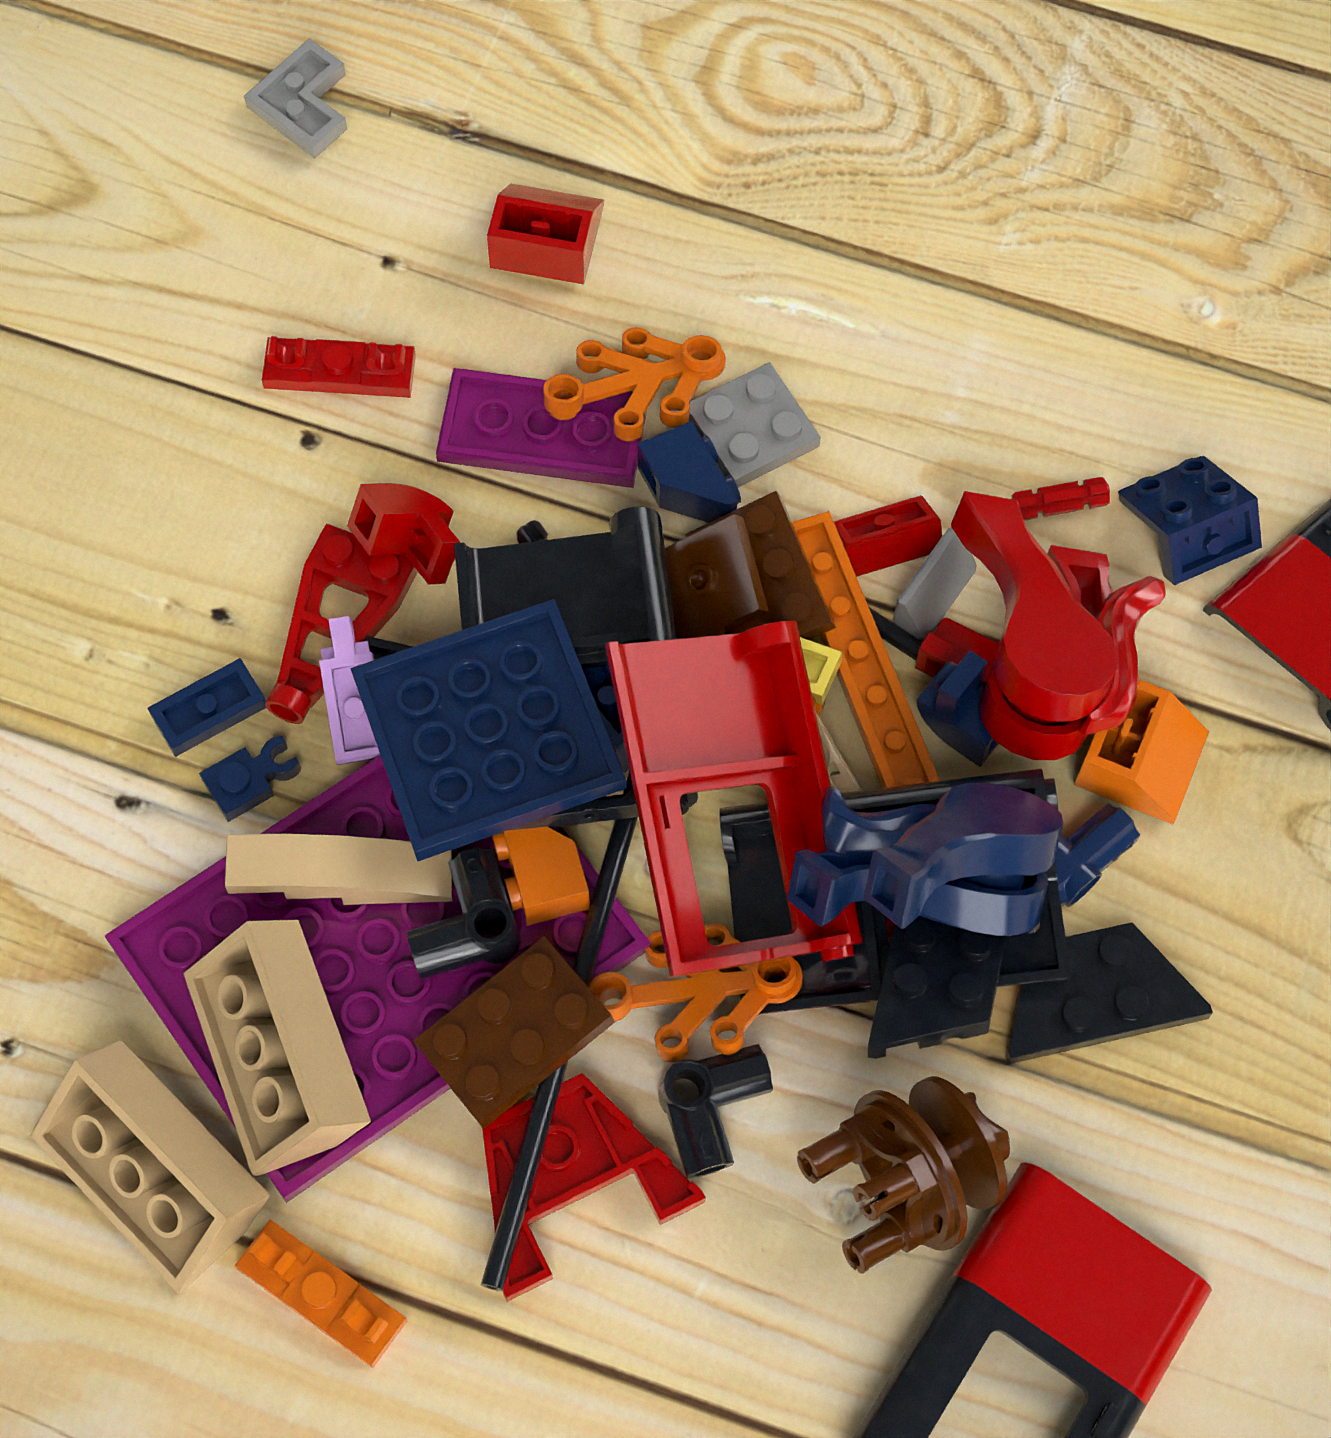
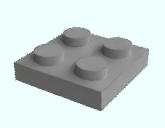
[689,362,821,488]

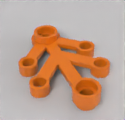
[543,327,726,441]
[589,923,803,1062]

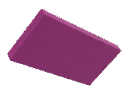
[436,368,647,488]

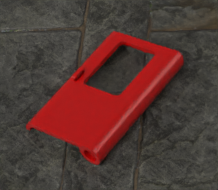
[605,621,863,977]

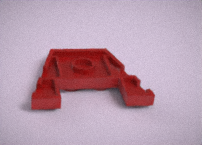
[482,1073,706,1302]

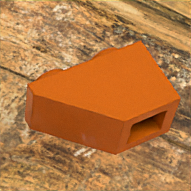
[492,826,590,926]

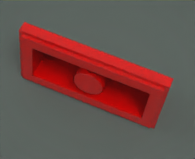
[834,495,943,577]

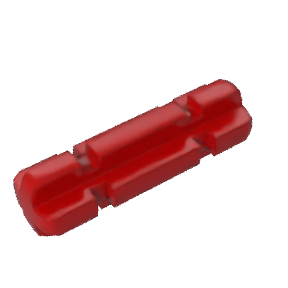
[1011,477,1110,521]

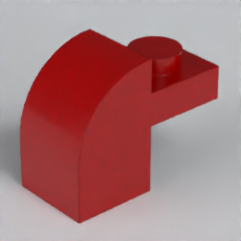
[347,483,460,585]

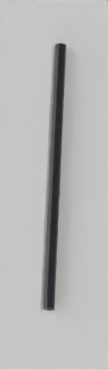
[481,769,638,1291]

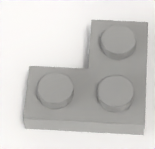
[244,38,347,159]

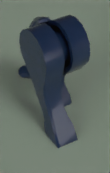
[787,783,1064,936]

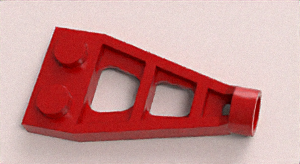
[265,523,418,724]

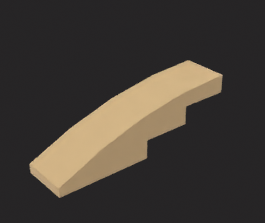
[225,834,452,905]

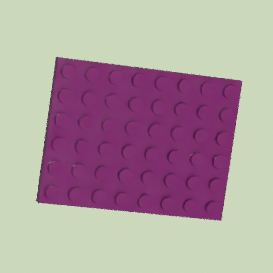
[104,755,651,1203]

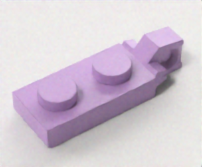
[319,616,380,765]

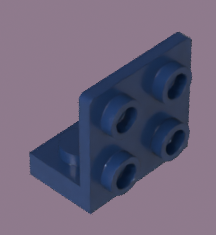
[1118,456,1262,585]

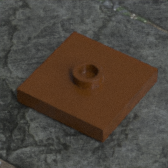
[665,514,769,639]

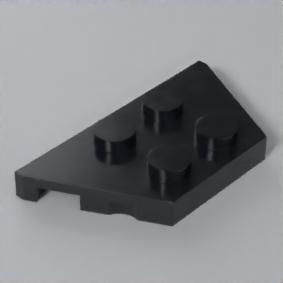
[868,916,1006,1059]
[1006,922,1213,1064]

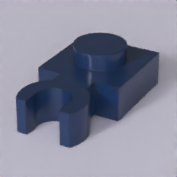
[199,736,301,822]

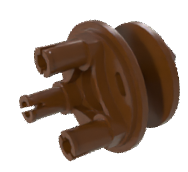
[797,1076,1010,1274]

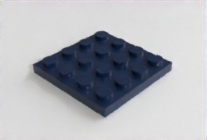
[350,599,627,862]

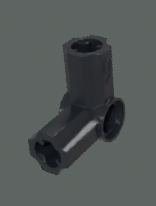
[406,847,521,980]
[658,1044,773,1179]

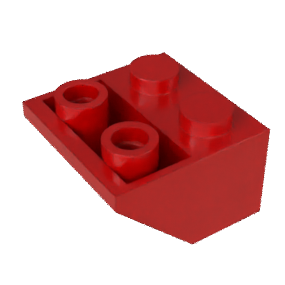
[487,183,604,285]

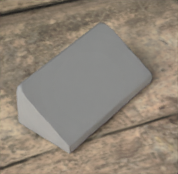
[893,527,977,641]

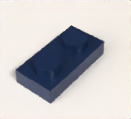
[147,658,266,757]

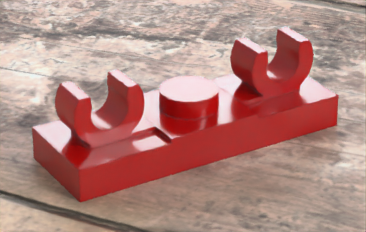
[262,336,416,398]

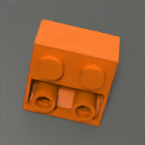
[1074,679,1209,825]

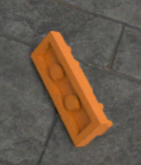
[234,1219,407,1369]

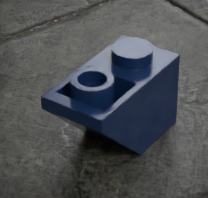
[638,421,741,523]

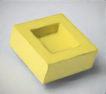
[800,637,842,705]

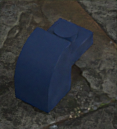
[916,650,999,767]

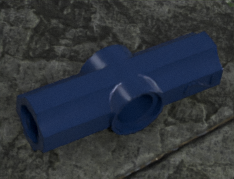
[1019,803,1140,935]

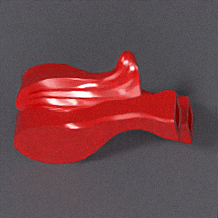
[951,491,1166,760]

